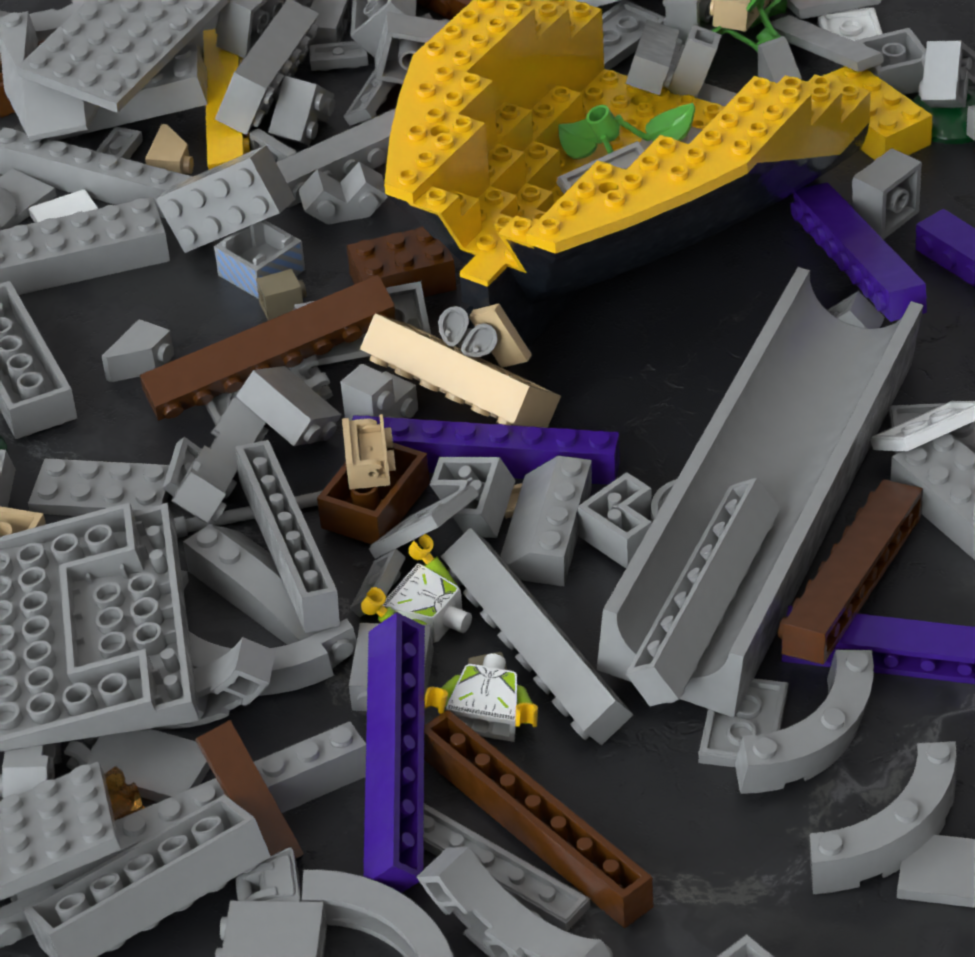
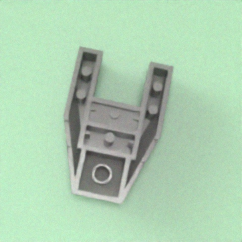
[0,0,100,141]

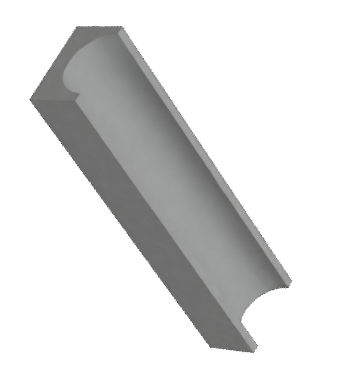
[597,267,923,718]

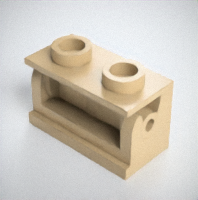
[342,414,396,490]

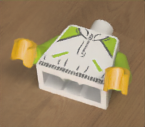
[361,534,472,643]
[424,654,538,742]

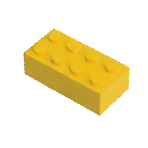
[824,66,932,160]

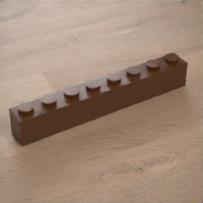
[140,274,395,421]
[778,479,923,665]
[424,710,653,929]

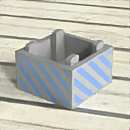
[214,220,305,299]

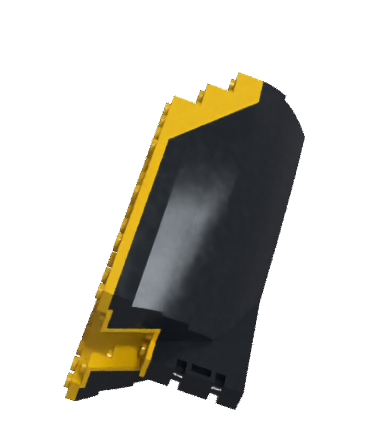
[384,0,871,370]

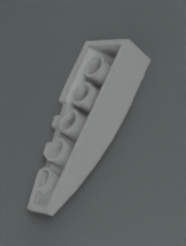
[183,524,352,668]

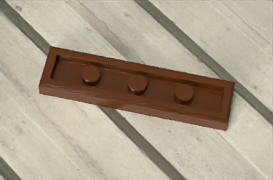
[195,720,304,859]

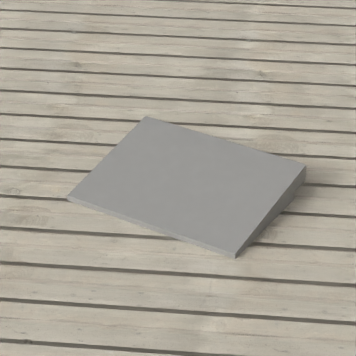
[0,502,200,751]

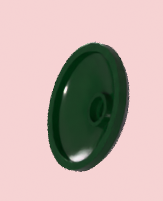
[912,87,975,144]

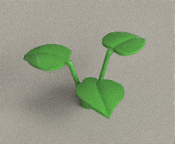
[711,0,790,53]
[559,103,695,159]

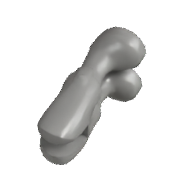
[438,306,497,357]

